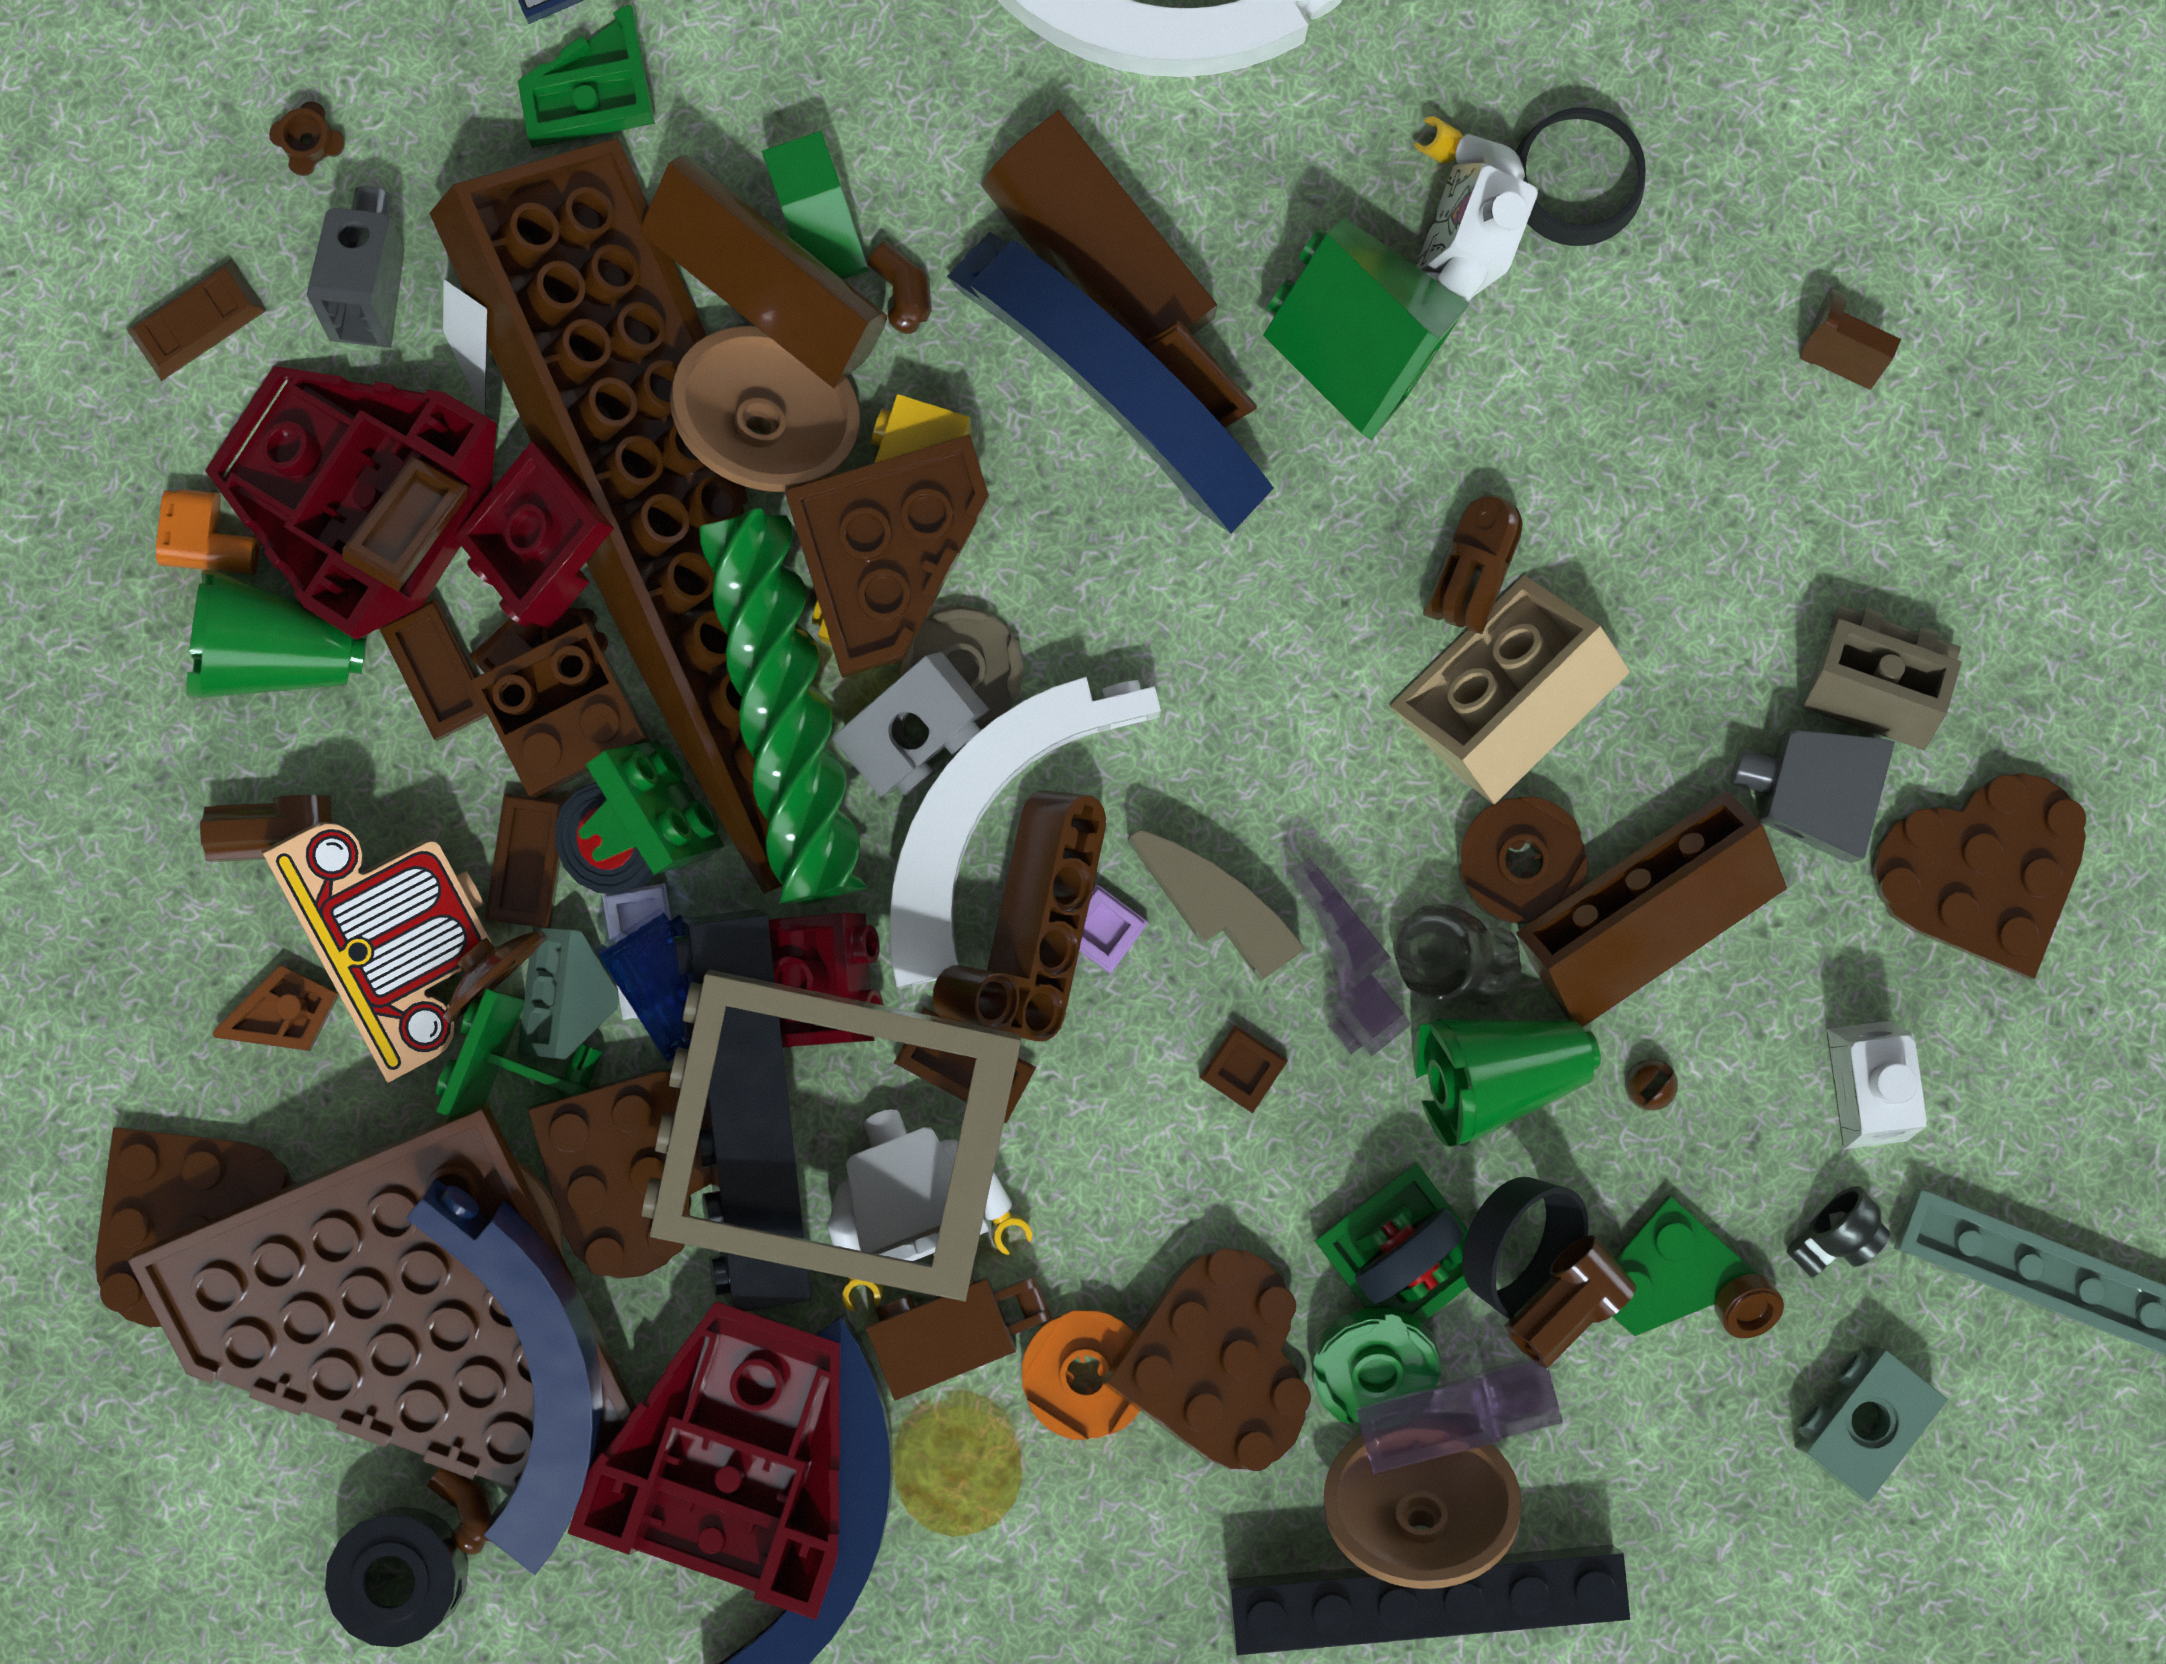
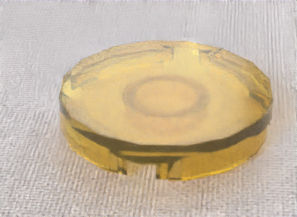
[894,1405,1023,1537]

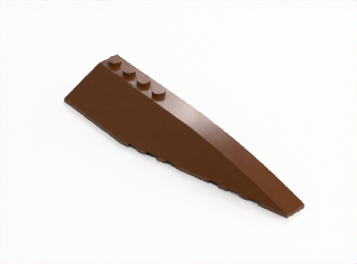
[429,138,783,894]

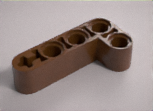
[933,790,1106,1042]

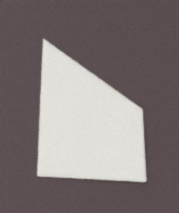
[443,279,488,415]

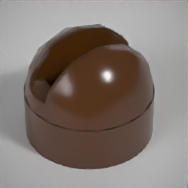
[1625,1059,1678,1110]

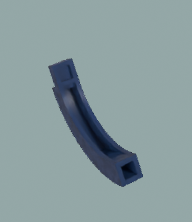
[947,232,1274,534]
[406,1178,603,1575]
[719,1313,894,1664]

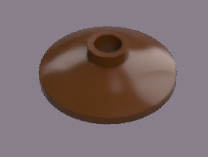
[443,930,547,1023]

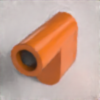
[156,489,260,574]

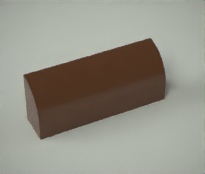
[981,109,1217,343]
[639,155,887,389]
[1516,790,1787,1027]

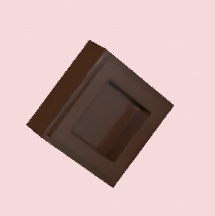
[1199,1025,1288,1114]

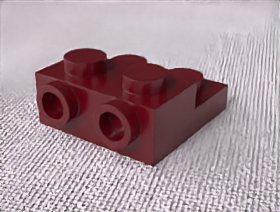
[454,441,614,629]
[768,912,884,1048]

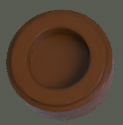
[1714,1274,1784,1338]

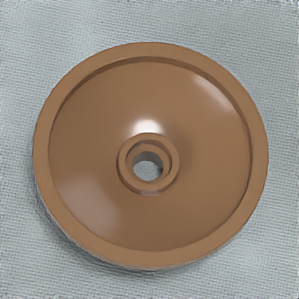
[670,326,860,492]
[1324,1418,1521,1589]

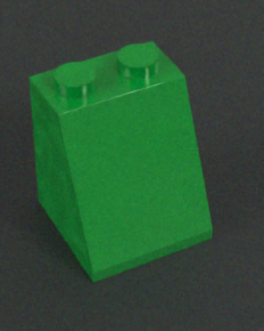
[1263,217,1470,441]

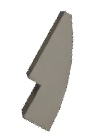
[1128,829,1305,981]

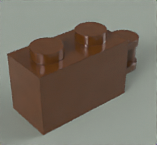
[866,1274,1053,1401]

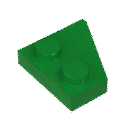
[518,5,655,148]
[1612,1196,1758,1336]

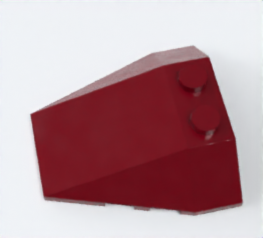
[205,366,496,640]
[567,1301,841,1620]

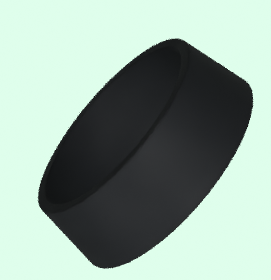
[1515,107,1646,246]
[1462,1177,1589,1319]

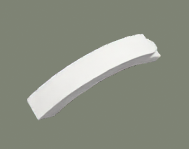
[997,0,1342,77]
[890,677,1161,989]

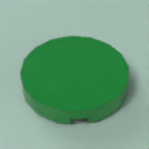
[1311,1307,1442,1429]

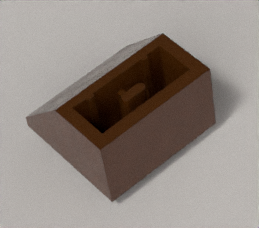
[470,623,651,798]

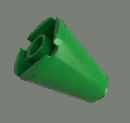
[186,570,366,698]
[1413,1019,1601,1147]

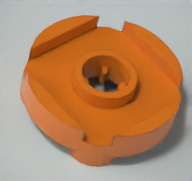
[1022,1310,1140,1440]

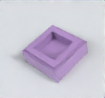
[1079,884,1149,974]

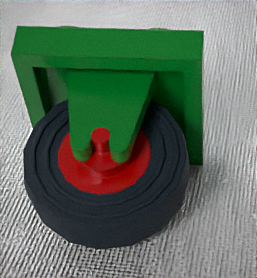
[555,740,725,894]
[1313,1162,1468,1323]

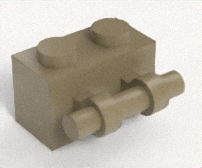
[1803,604,1962,751]

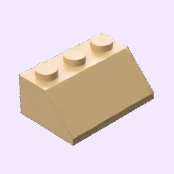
[1390,575,1630,805]

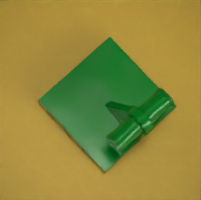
[436,989,603,1117]

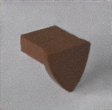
[1800,287,1901,390]

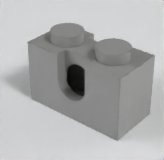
[831,652,990,797]

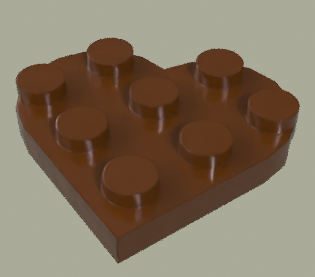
[1871,773,2086,979]
[527,1069,711,1279]
[95,1127,296,1328]
[1101,1248,1311,1471]

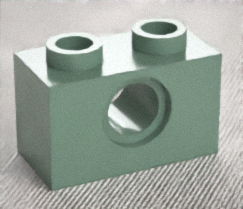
[1795,1346,1948,1502]

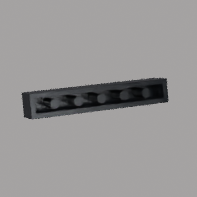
[672,909,811,1311]
[1228,1544,1630,1655]

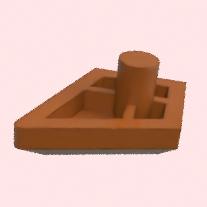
[213,965,339,1051]

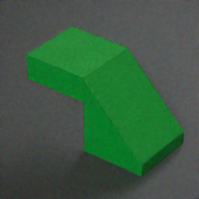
[761,131,869,279]

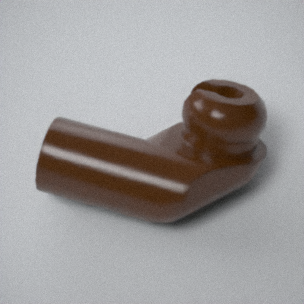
[867,241,932,334]
[427,1468,494,1555]

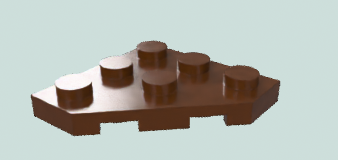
[785,434,989,678]

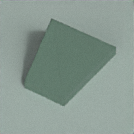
[517,927,619,1059]

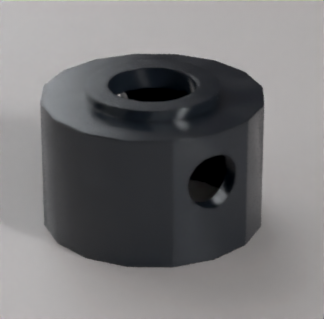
[325,1507,469,1647]

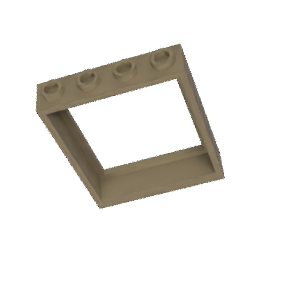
[642,969,1021,1302]

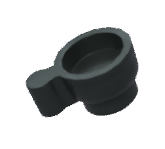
[1786,1186,1890,1277]

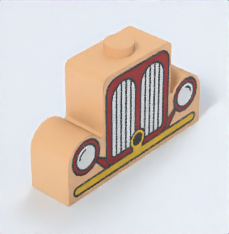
[261,822,492,1083]

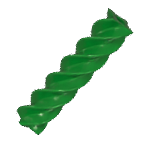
[699,508,868,905]

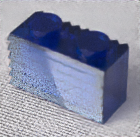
[594,908,691,1062]

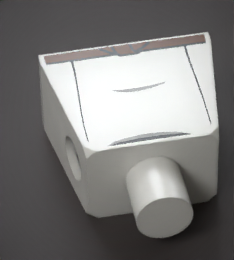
[1826,1021,1927,1149]

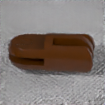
[1423,495,1523,634]

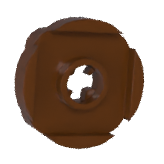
[1458,796,1588,924]

